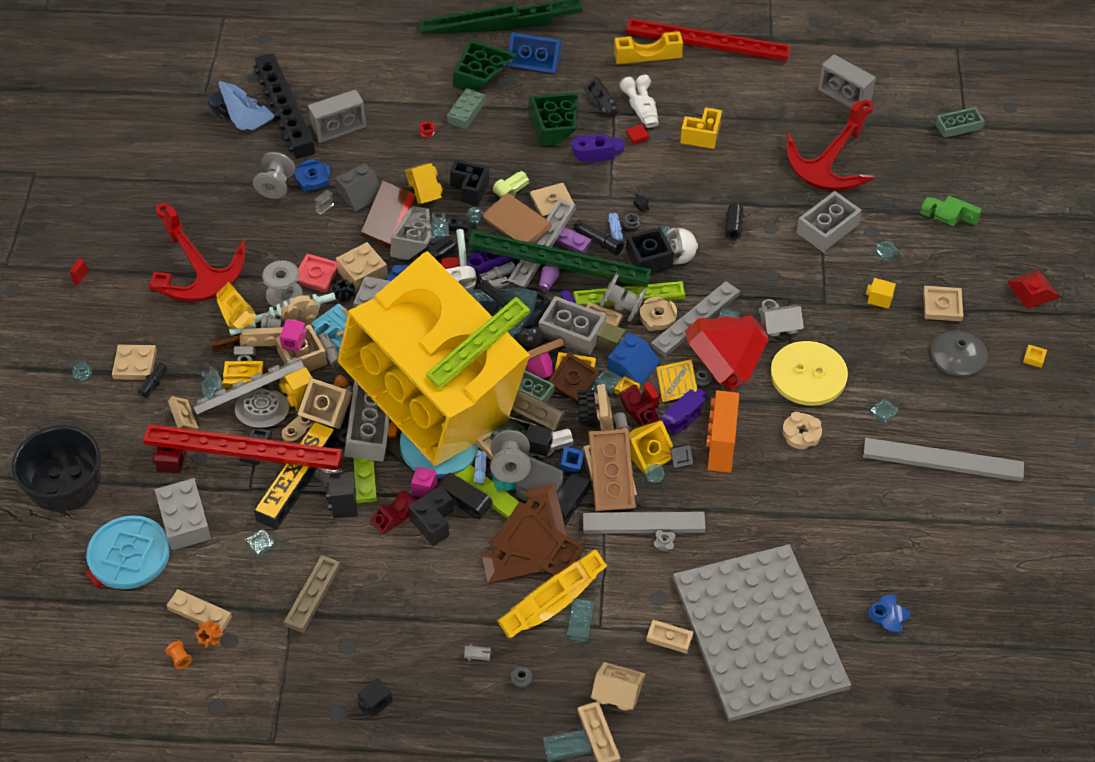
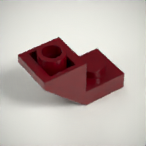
[618,385,659,427]
[370,490,416,534]

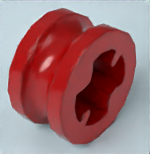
[419,121,435,138]

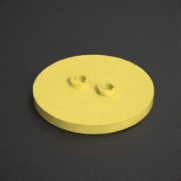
[771,341,848,406]

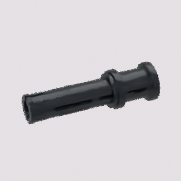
[573,220,624,255]

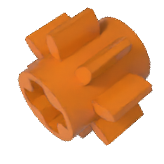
[195,620,223,648]

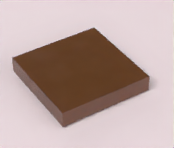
[548,352,600,403]

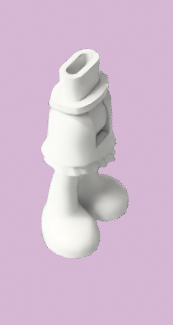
[620,75,659,127]

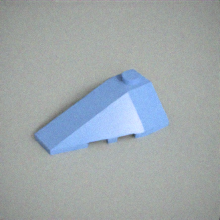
[219,81,274,130]

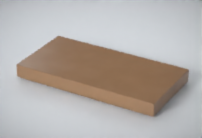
[481,193,552,243]
[588,429,636,512]

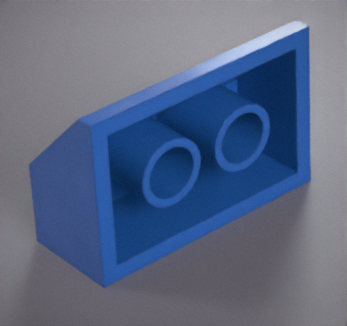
[506,32,563,73]

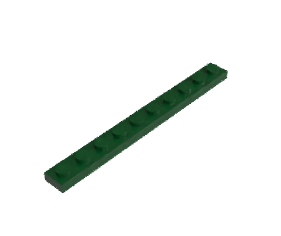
[468,230,651,287]

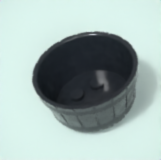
[11,425,101,512]

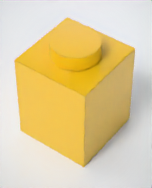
[866,278,896,309]

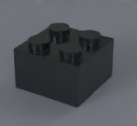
[626,227,674,273]

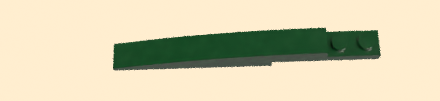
[419,0,583,34]

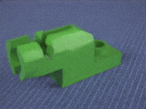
[920,196,982,226]

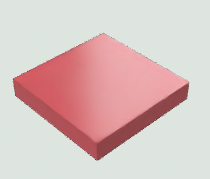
[296,254,338,293]

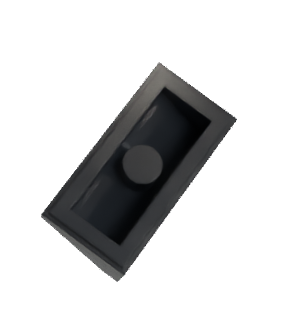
[523,299,550,329]

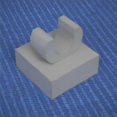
[234,346,256,361]

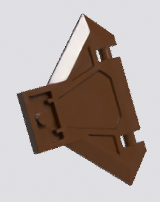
[482,483,585,584]

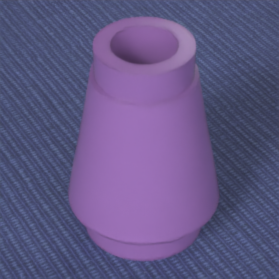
[538,265,559,292]

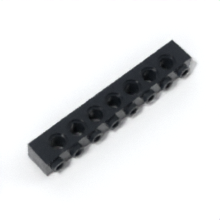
[253,53,315,159]

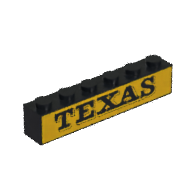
[254,421,337,530]

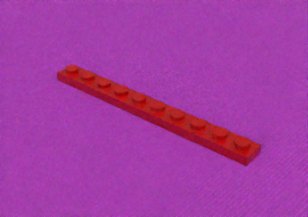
[626,18,791,61]
[143,424,342,470]

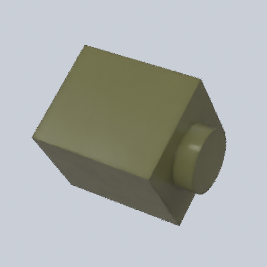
[597,322,626,353]

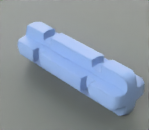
[608,213,623,241]
[474,450,487,484]

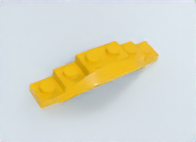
[216,282,256,329]
[497,549,607,638]

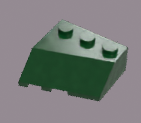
[452,39,517,90]
[527,92,579,146]

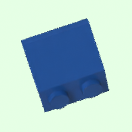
[608,332,660,387]

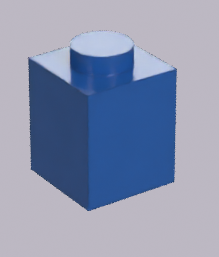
[557,446,584,475]

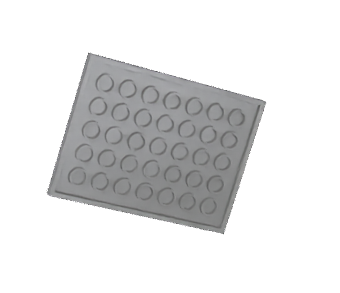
[673,544,851,722]

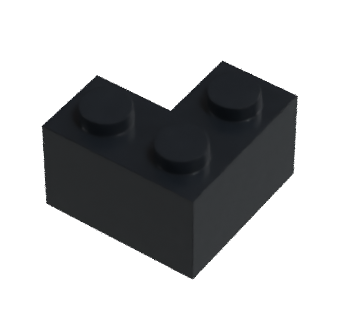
[450,159,489,206]
[326,472,358,518]
[408,486,454,546]

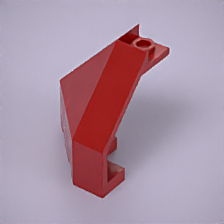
[685,316,769,392]

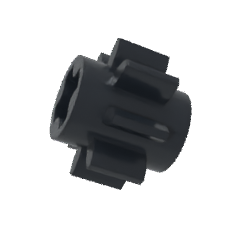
[332,279,355,302]

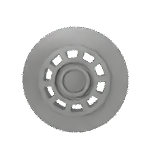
[235,388,289,428]

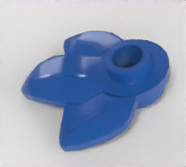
[868,595,910,633]

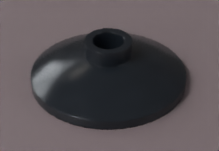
[208,95,231,120]

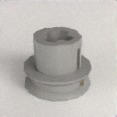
[261,314,284,328]

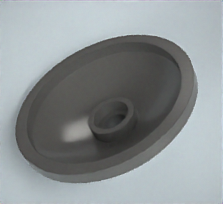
[930,330,988,377]

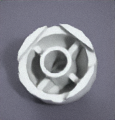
[665,228,698,264]

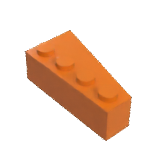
[706,390,739,473]

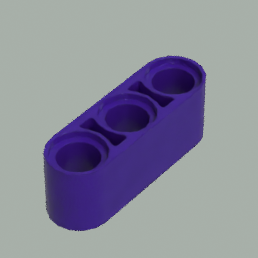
[468,251,517,279]

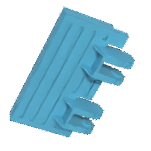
[311,303,348,354]

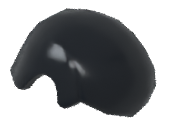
[513,327,544,351]

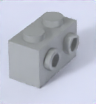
[760,305,804,337]

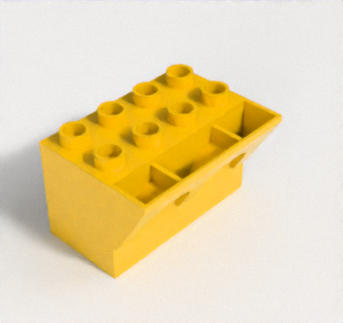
[337,251,530,467]

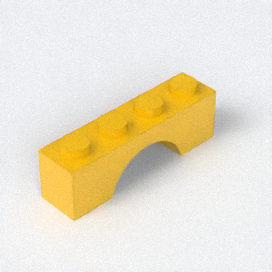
[614,32,683,64]

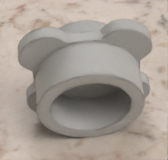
[758,299,780,314]
[654,530,675,551]

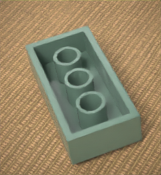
[447,88,486,129]
[935,107,985,138]
[518,370,555,403]

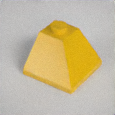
[629,421,674,474]

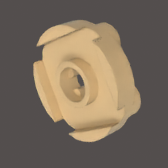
[281,295,319,325]
[639,297,677,331]
[782,412,822,449]

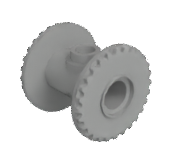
[253,152,295,199]
[262,260,303,308]
[600,274,647,322]
[490,430,531,483]

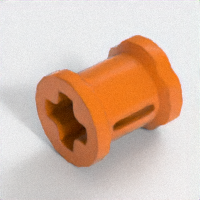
[165,641,192,670]

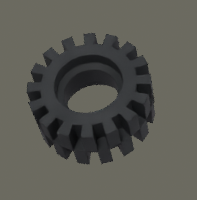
[578,390,595,425]

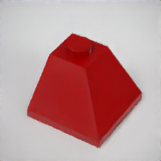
[1007,270,1059,309]

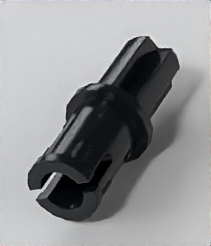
[138,363,167,398]

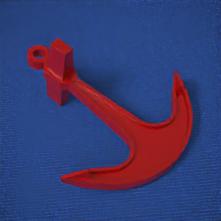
[787,100,874,191]
[151,203,246,302]

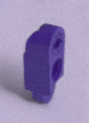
[572,134,624,162]
[661,389,708,433]

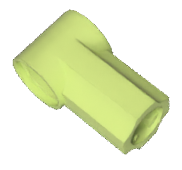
[493,171,529,198]

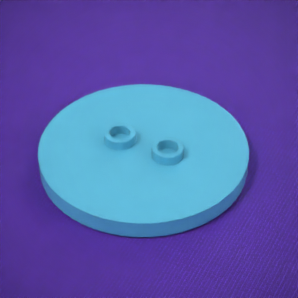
[400,432,478,478]
[86,516,170,589]

